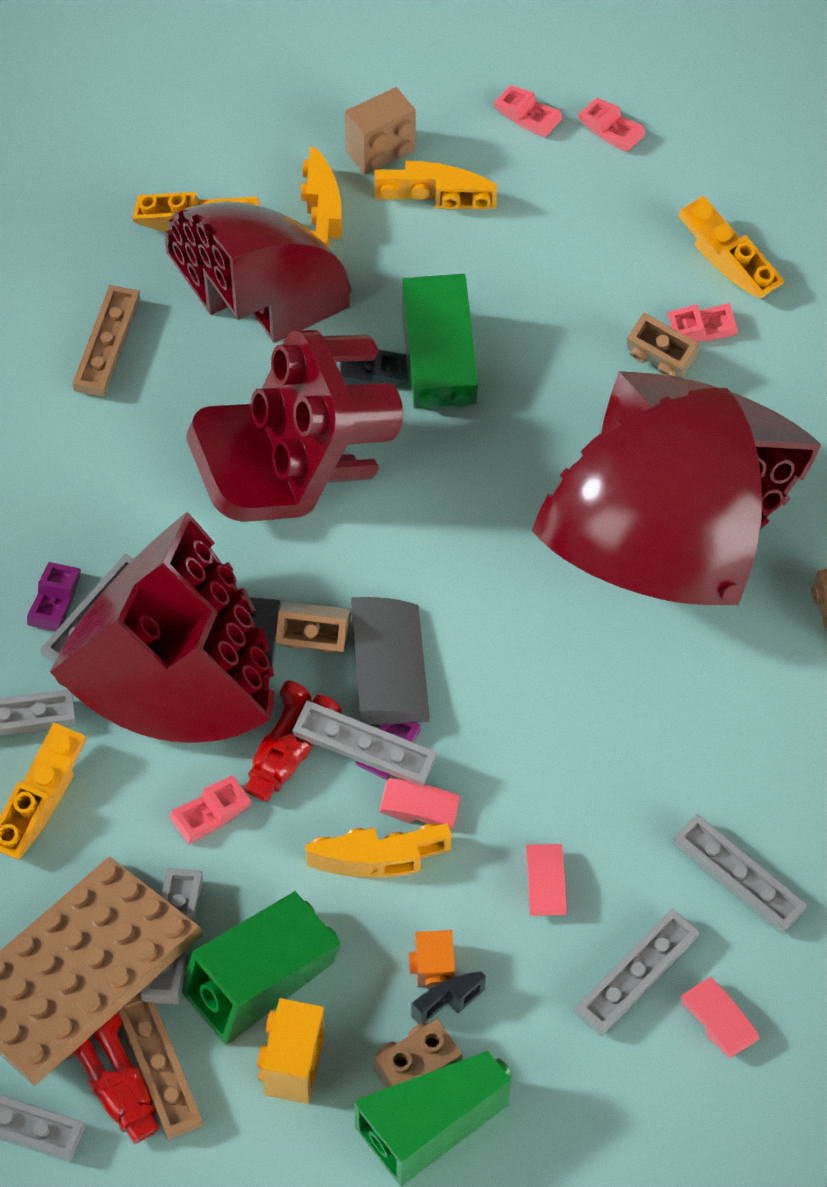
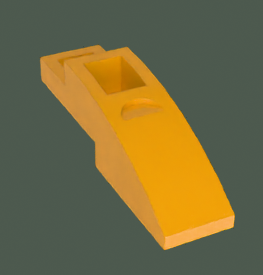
[301,147,342,248]
[375,160,497,210]
[132,192,261,232]
[678,195,785,299]
[0,722,87,861]
[305,823,452,878]

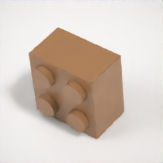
[345,87,416,175]

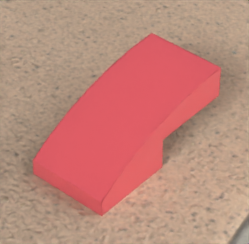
[494,85,562,137]
[578,98,645,152]
[667,303,738,341]
[170,775,252,845]
[379,778,460,829]
[526,844,566,916]
[681,976,759,1059]

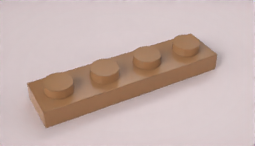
[73,285,140,397]
[118,992,203,1140]

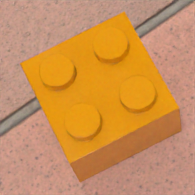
[257,998,325,1104]

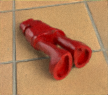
[244,680,342,802]
[66,1012,160,1144]

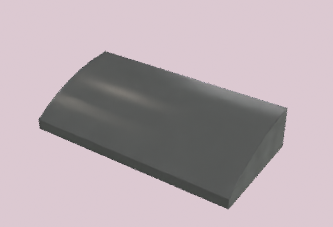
[351,597,430,725]

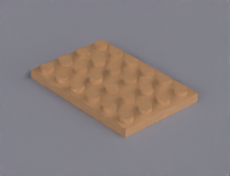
[0,856,203,1086]

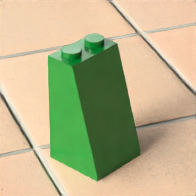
[402,273,478,409]
[182,891,341,1045]
[354,1051,512,1187]

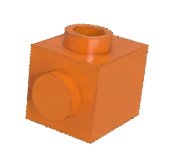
[409,930,455,990]

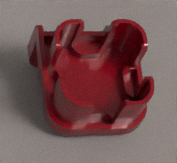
[186,330,403,522]

